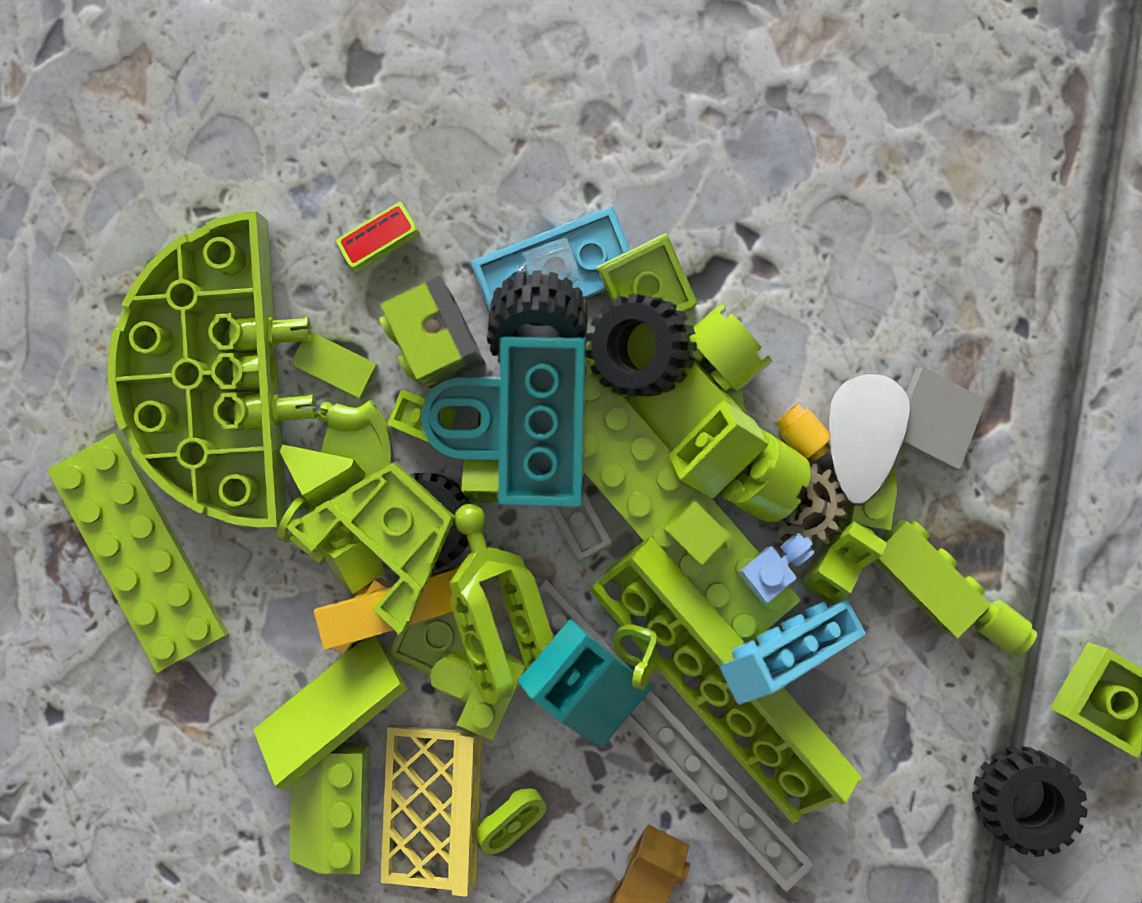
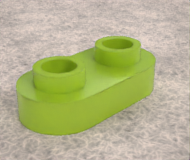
[475,788,546,855]

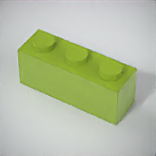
[874,520,991,639]

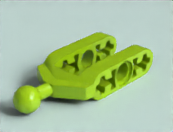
[449,504,554,704]

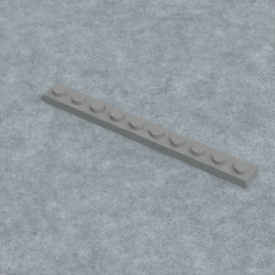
[538,579,815,892]

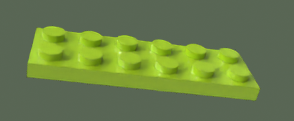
[47,433,229,673]

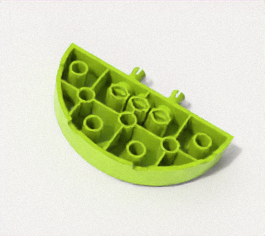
[108,211,317,527]

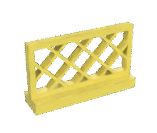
[380,725,483,897]

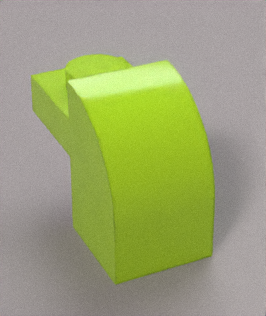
[801,521,888,605]

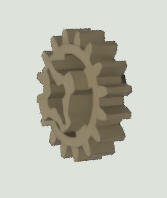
[767,463,850,549]

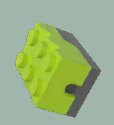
[379,275,485,389]

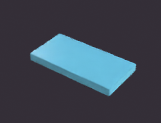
[470,206,630,311]

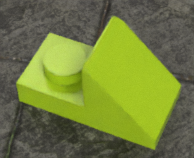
[387,389,456,443]

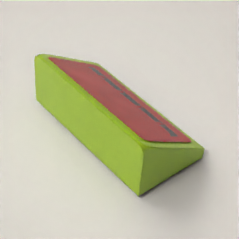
[335,201,421,273]

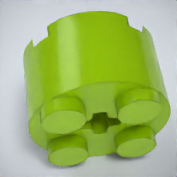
[690,303,773,392]
[721,428,811,523]

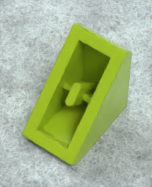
[280,444,366,508]

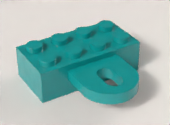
[421,337,587,507]

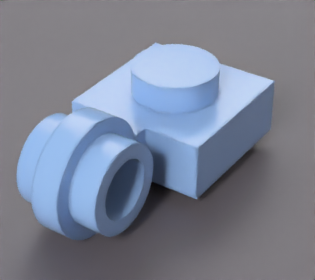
[737,533,814,604]

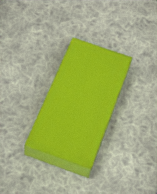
[291,330,378,399]

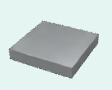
[902,367,986,471]

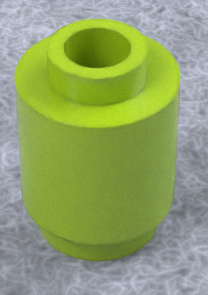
[975,600,1037,656]

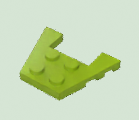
[286,463,455,634]

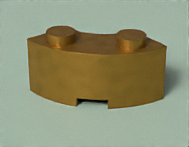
[608,824,690,903]

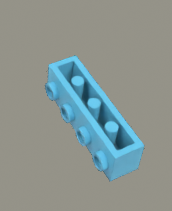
[719,599,866,705]

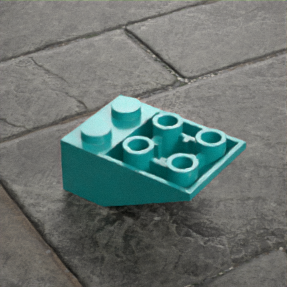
[518,619,653,748]

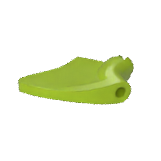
[317,400,392,479]

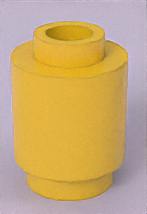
[775,403,831,462]

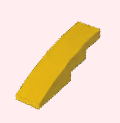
[313,566,460,650]

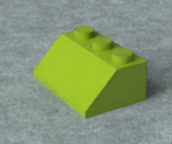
[290,743,370,874]

